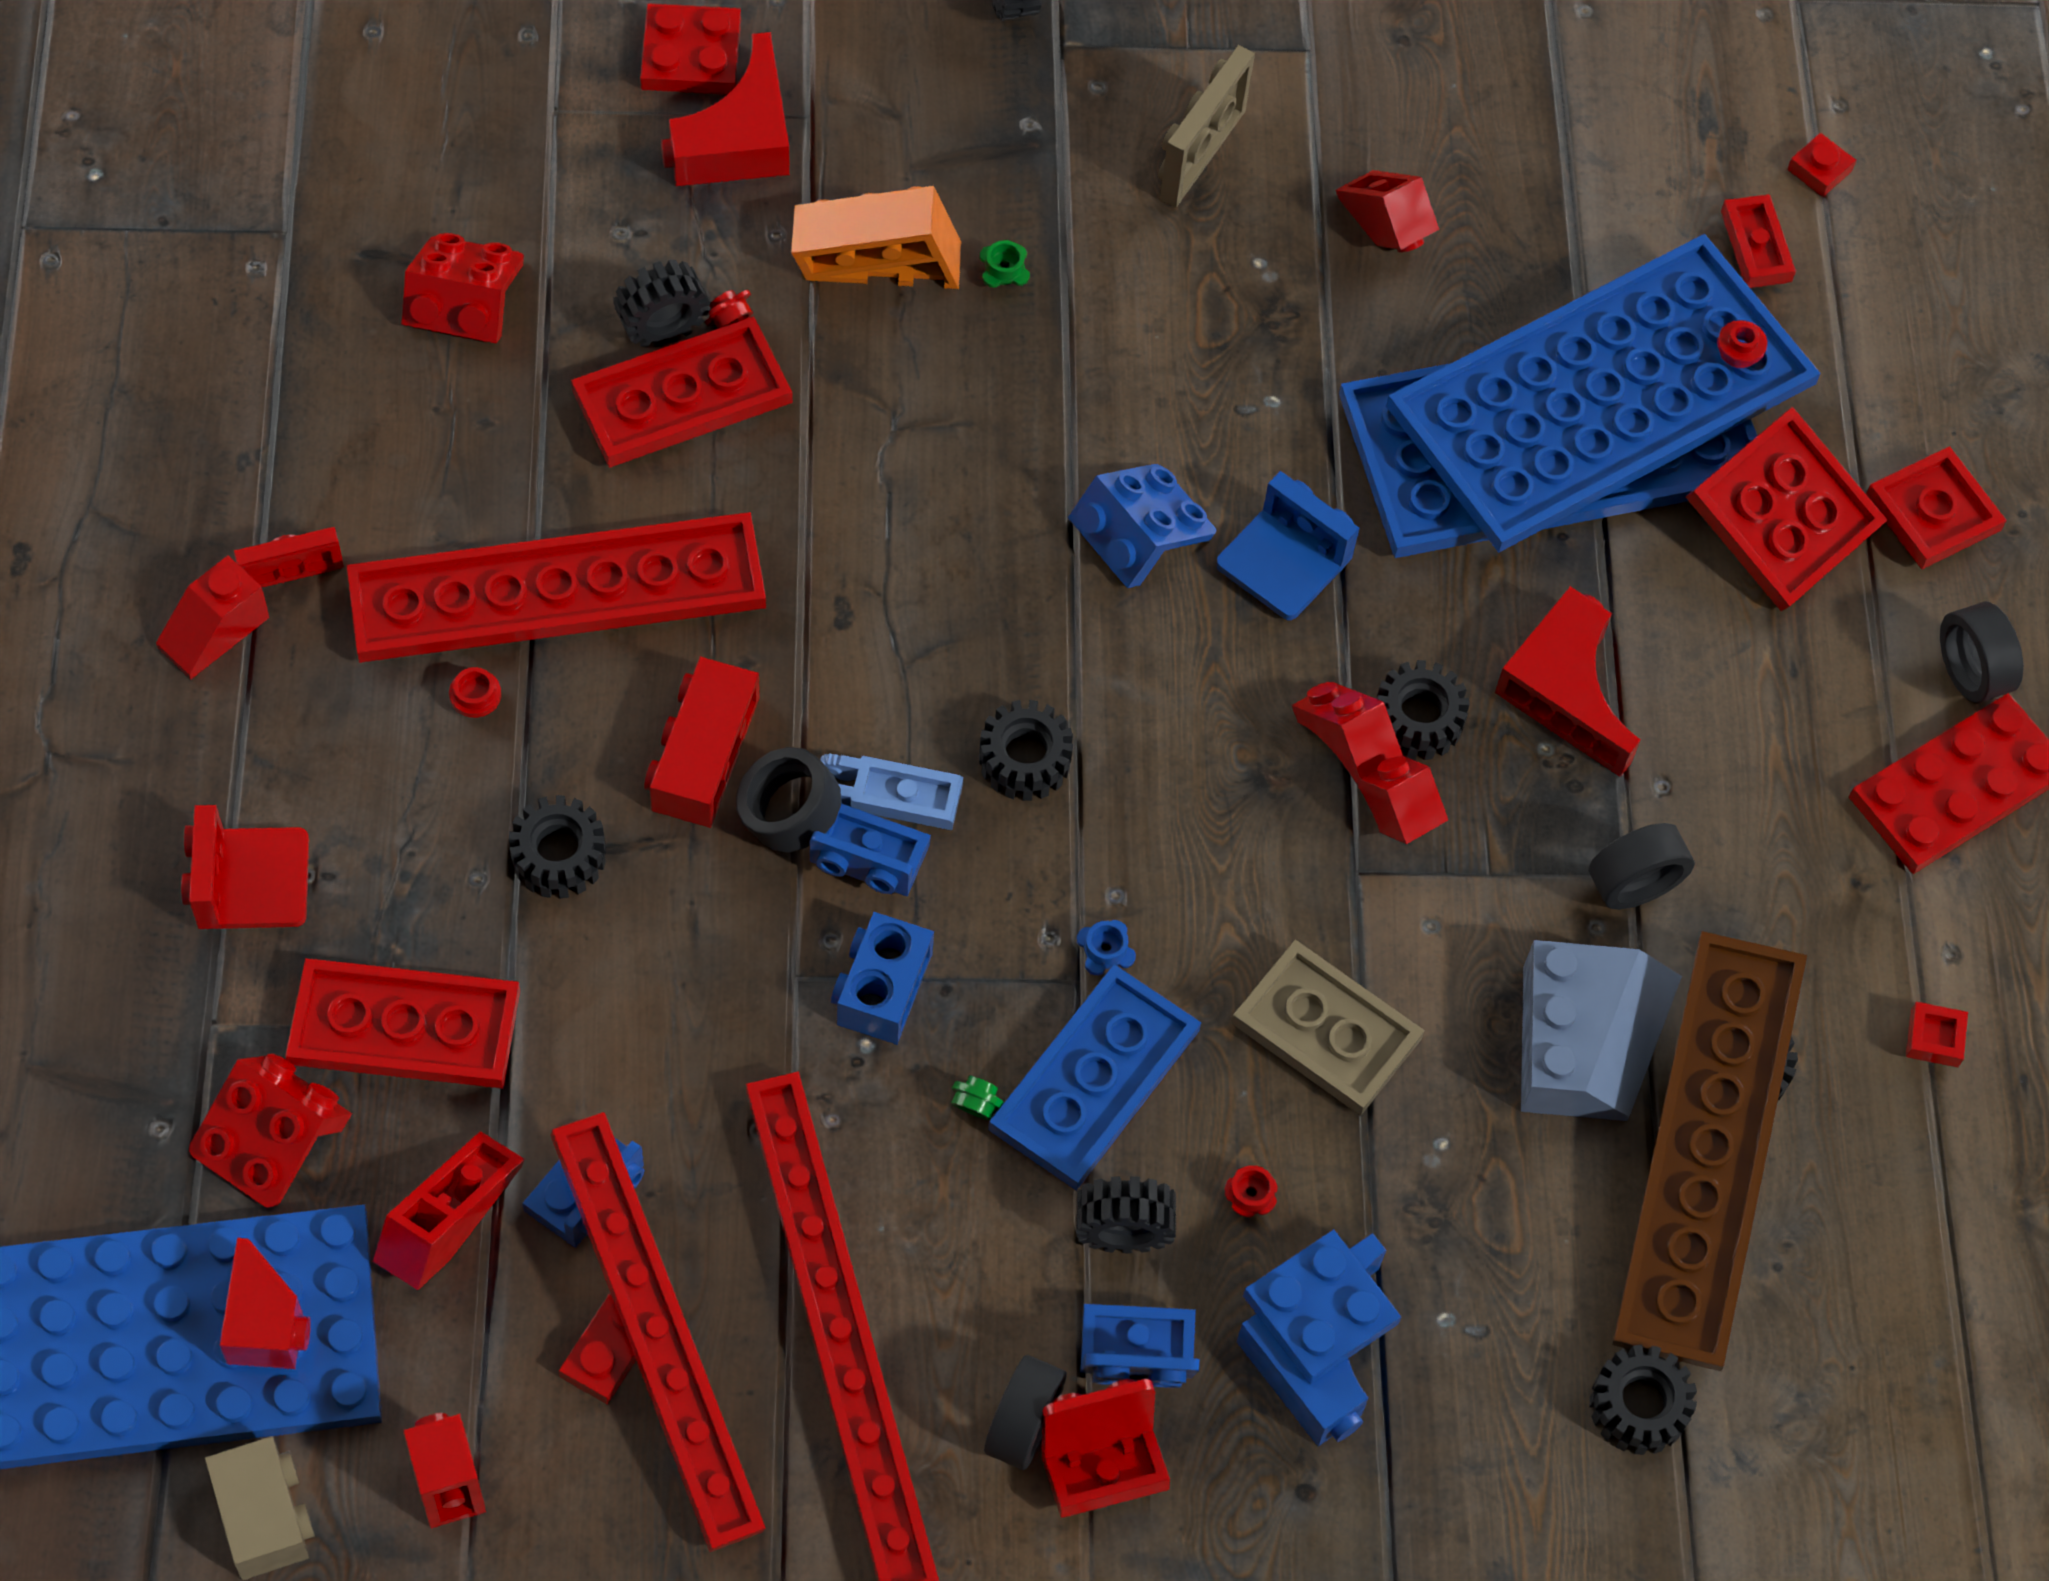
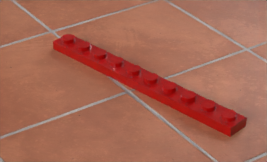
[746,1071,939,1581]

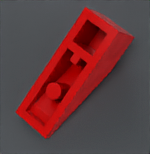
[373,1131,525,1290]

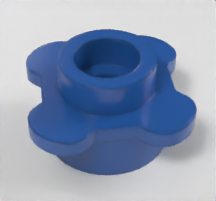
[1077,920,1136,975]

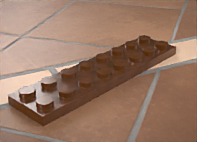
[1612,931,1807,1371]

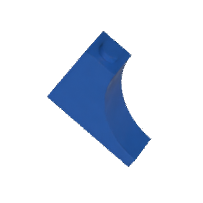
[1237,1233,1386,1446]

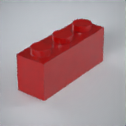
[644,656,760,828]

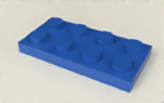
[988,964,1201,1191]

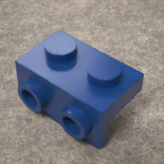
[810,803,931,897]

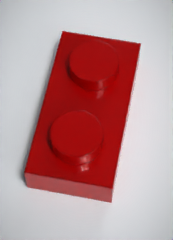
[1721,194,1796,288]
[559,1293,636,1405]

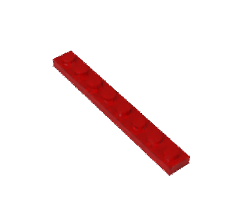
[550,1112,766,1552]

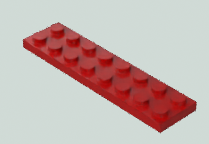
[347,512,766,663]

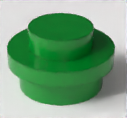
[951,1075,1004,1121]

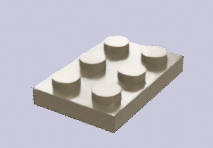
[1158,45,1255,208]
[1231,939,1425,1116]

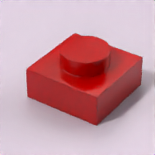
[1787,132,1857,197]
[1906,1001,1968,1068]

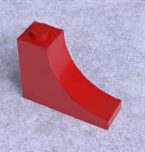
[661,32,790,187]
[1495,586,1641,777]

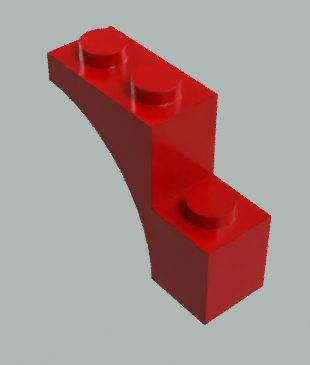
[1292,682,1448,844]

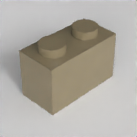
[205,1436,315,1581]

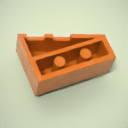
[791,186,961,289]

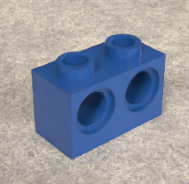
[831,912,934,1045]

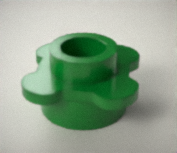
[979,240,1030,288]

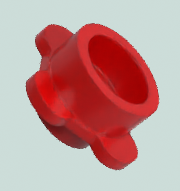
[704,290,753,329]

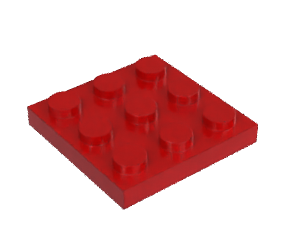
[1686,406,1887,612]

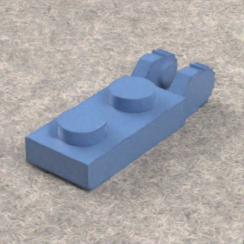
[820,753,963,830]

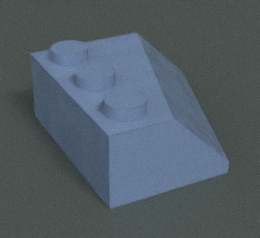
[1521,940,1682,1121]

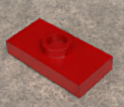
[234,526,344,588]

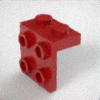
[401,233,524,344]
[181,805,310,929]
[189,1053,352,1207]
[1042,1379,1170,1518]

